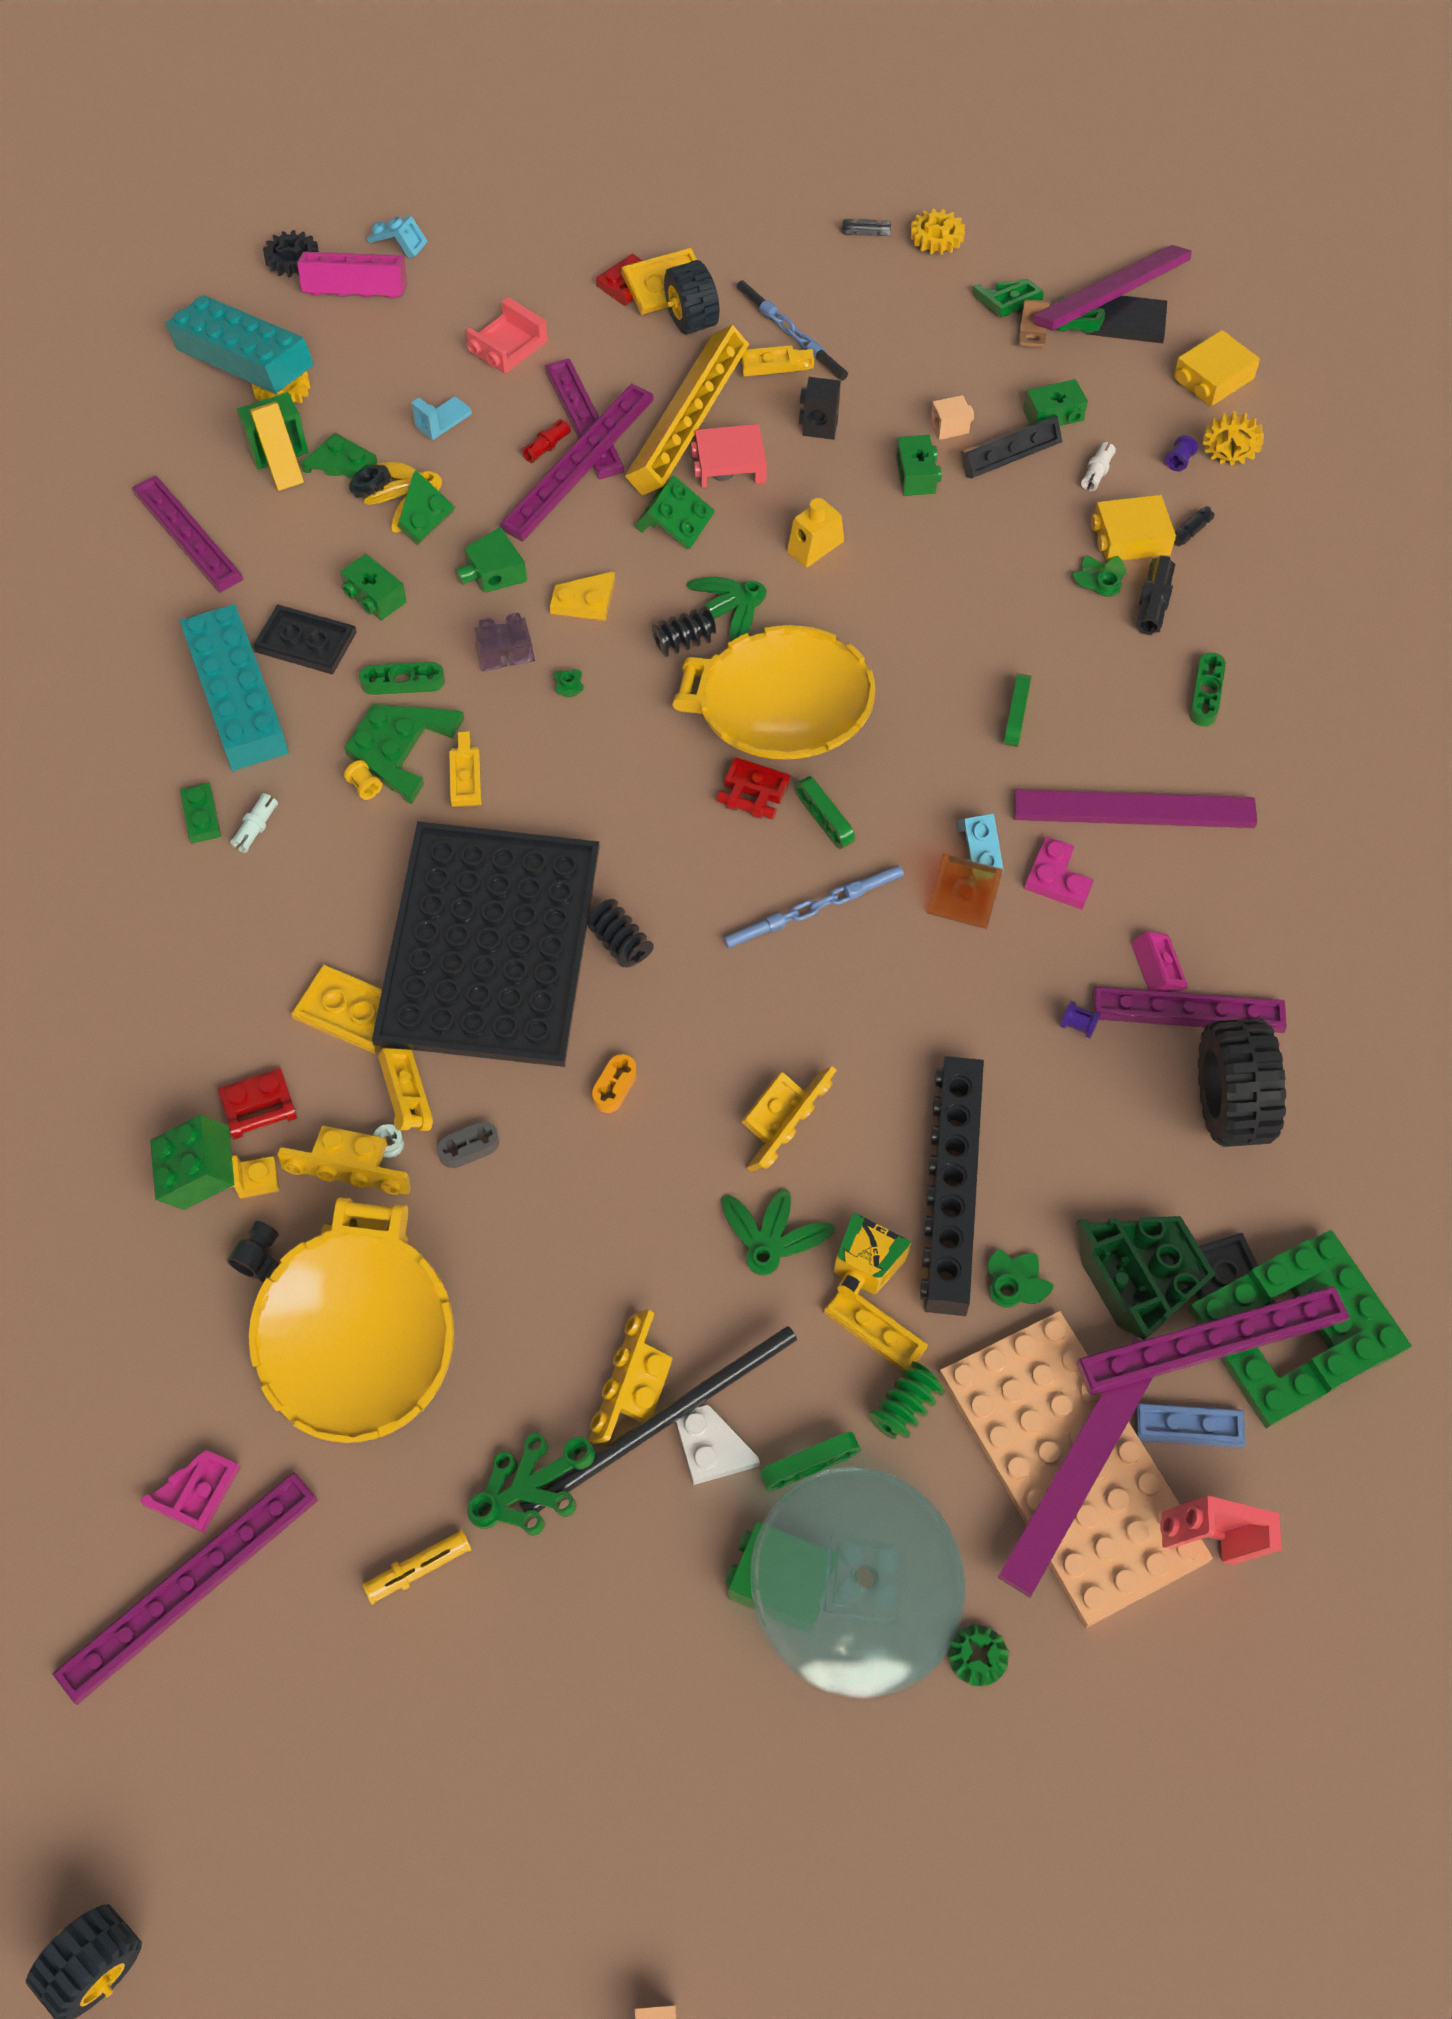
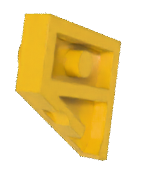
[550,572,616,621]

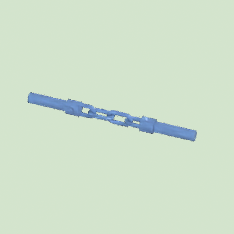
[723,865,904,948]

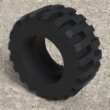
[1198,1018,1286,1147]

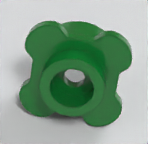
[554,669,584,697]

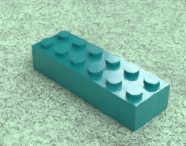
[166,295,314,394]
[179,604,289,771]

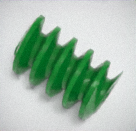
[869,1361,945,1439]

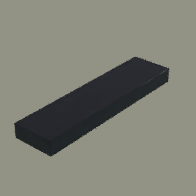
[961,415,1063,479]

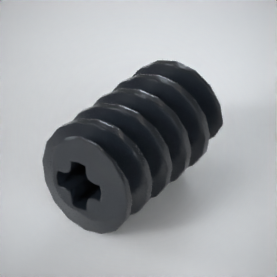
[652,606,716,657]
[587,899,654,968]

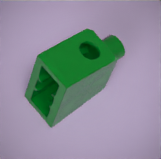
[455,527,527,593]

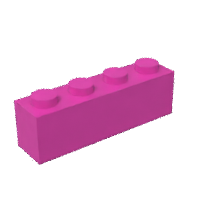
[297,252,407,298]

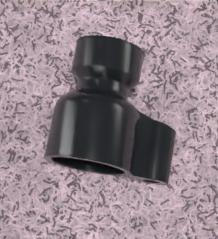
[227,1221,279,1283]

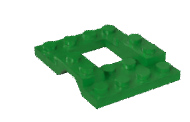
[1188,1229,1412,1429]

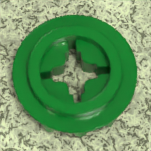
[949,1623,1009,1687]

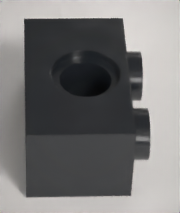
[799,377,841,440]

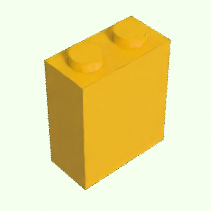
[1173,330,1260,407]
[1091,495,1176,563]

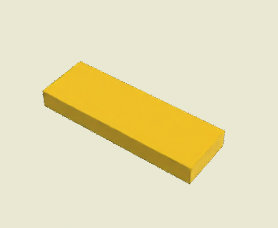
[250,401,304,491]
[824,1292,928,1372]

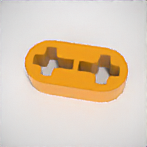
[592,1054,637,1113]

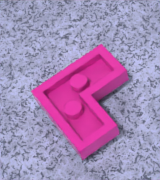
[1024,836,1094,910]

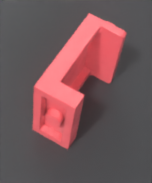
[465,297,548,374]
[690,424,767,488]
[1160,1496,1282,1565]

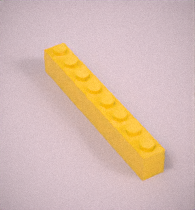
[625,325,749,496]

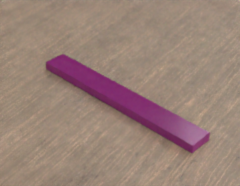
[1033,245,1192,331]
[500,383,654,542]
[1014,789,1258,828]
[1076,1286,1350,1396]
[998,1337,1153,1598]
[52,1472,318,1705]

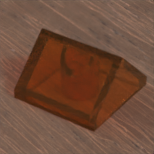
[927,853,1003,929]

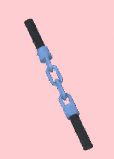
[737,280,848,381]

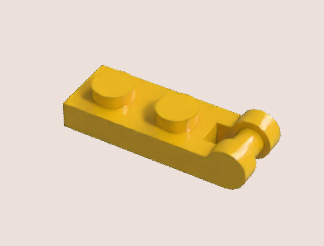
[378,1048,433,1131]

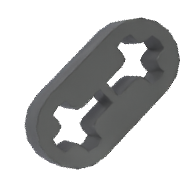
[437,1122,499,1168]

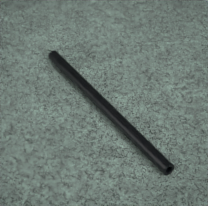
[519,1326,797,1512]

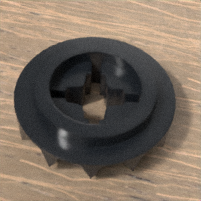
[349,465,391,498]

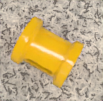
[344,760,383,800]

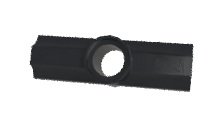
[1136,555,1176,635]

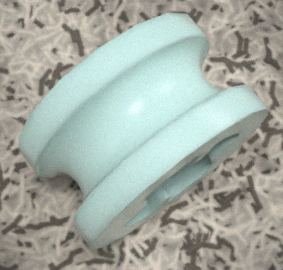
[373,1124,404,1158]

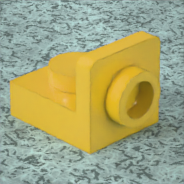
[230,1155,280,1199]

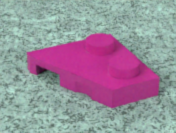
[140,1450,240,1533]

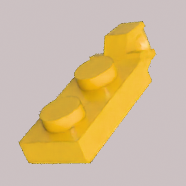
[741,345,814,377]
[449,731,482,807]

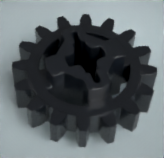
[263,230,319,277]

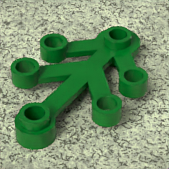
[468,1433,595,1536]

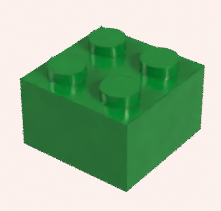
[237,392,309,470]
[150,1114,235,1210]

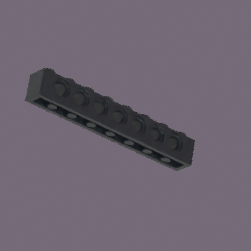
[920,1056,984,1316]

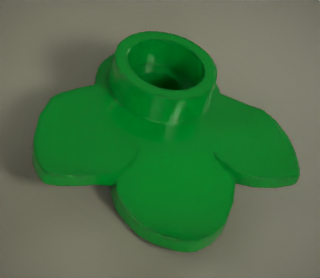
[1072,556,1126,597]
[988,1249,1054,1308]

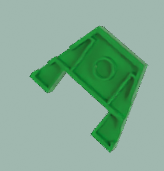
[344,704,464,804]

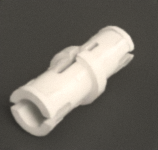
[1081,442,1116,492]

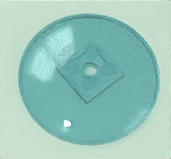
[750,1467,965,1698]

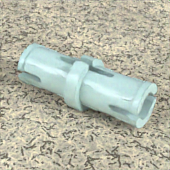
[230,793,278,853]

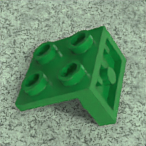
[634,475,715,549]

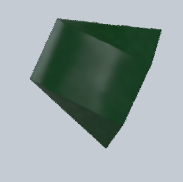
[1076,1216,1215,1340]

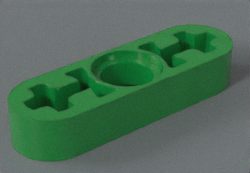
[1190,652,1226,727]
[359,662,445,695]
[1003,673,1032,747]
[795,776,855,849]
[759,1432,861,1492]

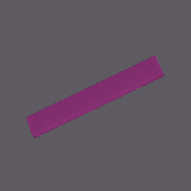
[545,358,624,480]
[132,475,243,593]
[1093,986,1287,1033]

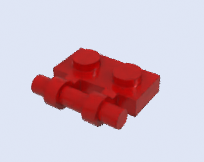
[717,757,791,820]

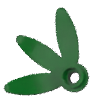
[686,577,767,642]
[721,1189,835,1276]

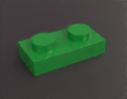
[180,783,221,844]

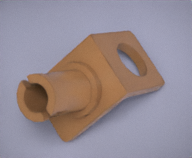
[1019,299,1050,348]

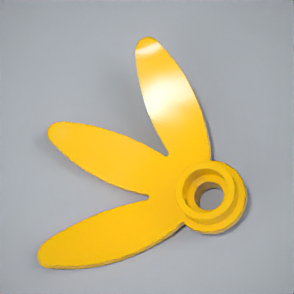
[364,462,442,533]

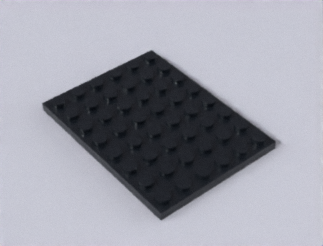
[372,821,600,1067]

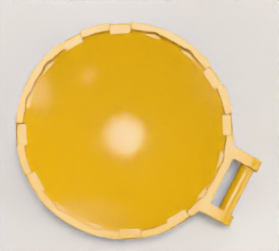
[672,625,875,759]
[249,1197,454,1443]

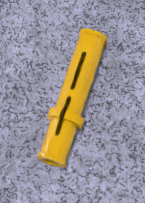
[361,1529,472,1605]

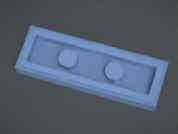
[1135,1403,1246,1448]

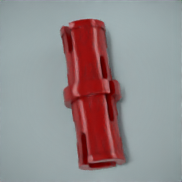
[522,419,571,463]

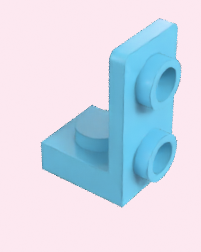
[366,216,428,258]
[411,397,472,441]
[956,814,1004,879]

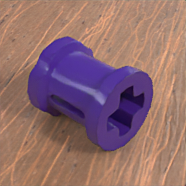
[1165,435,1198,472]
[1060,1001,1101,1038]

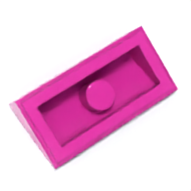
[1132,931,1188,992]

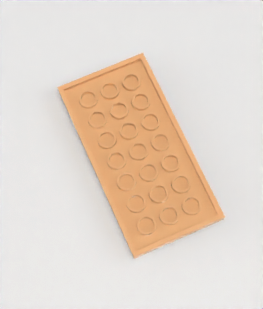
[939,1311,1213,1628]

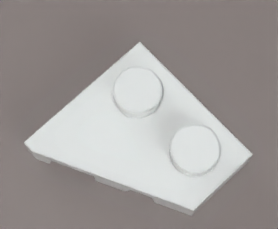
[675,1405,760,1485]

